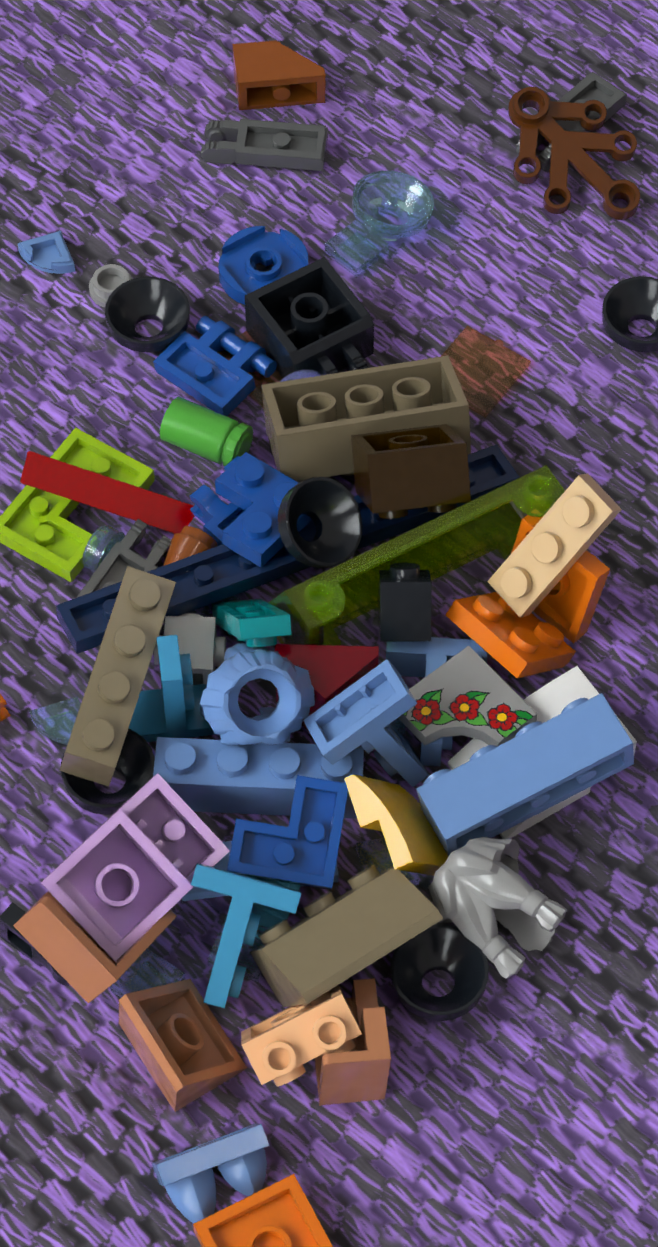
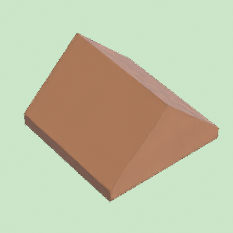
[119,979,247,1112]

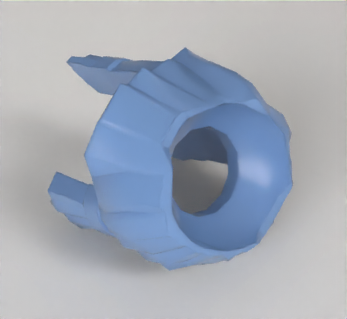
[199,643,315,745]

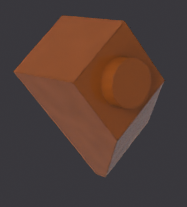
[232,40,326,111]

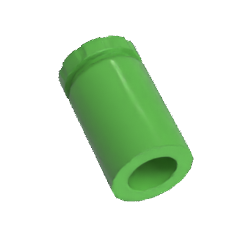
[160,396,253,467]

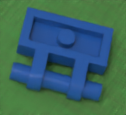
[153,316,277,416]

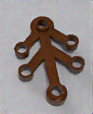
[508,87,640,220]

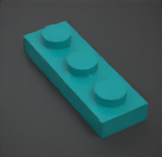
[212,599,292,647]

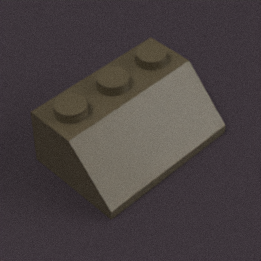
[250,865,443,1007]

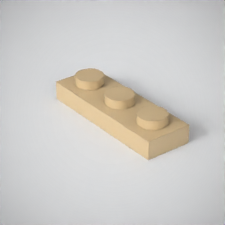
[487,473,622,617]

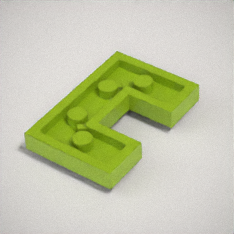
[0,427,155,583]

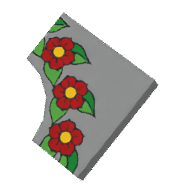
[398,646,537,746]

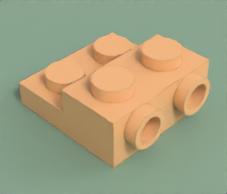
[241,985,362,1087]

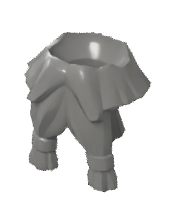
[428,837,567,979]

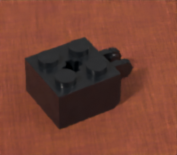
[245,257,374,381]

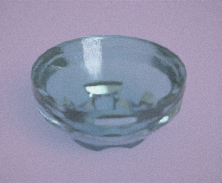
[352,171,434,241]

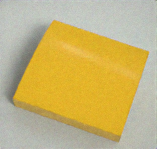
[344,774,448,876]

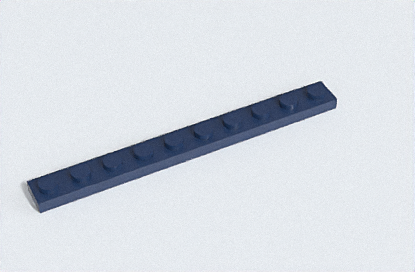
[56,444,520,654]

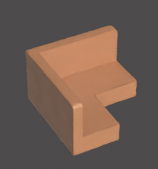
[13,891,177,1003]
[314,978,391,1106]

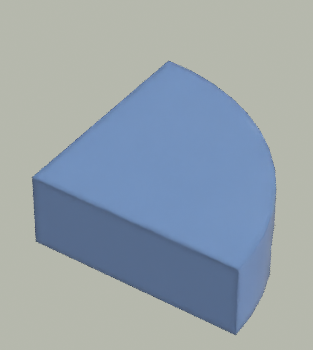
[17,231,75,274]

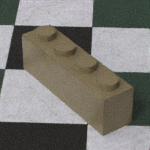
[59,566,176,787]

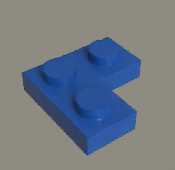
[215,452,312,568]
[227,775,348,890]

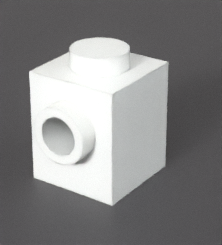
[154,613,226,685]

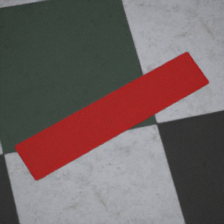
[20,451,195,534]

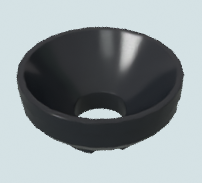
[602,276,658,352]
[105,277,190,352]
[278,477,363,568]
[61,728,155,815]
[390,924,489,1021]

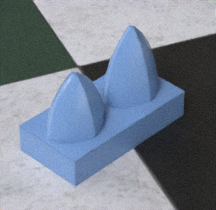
[151,1124,269,1224]

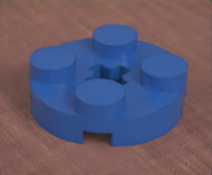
[218,226,308,305]

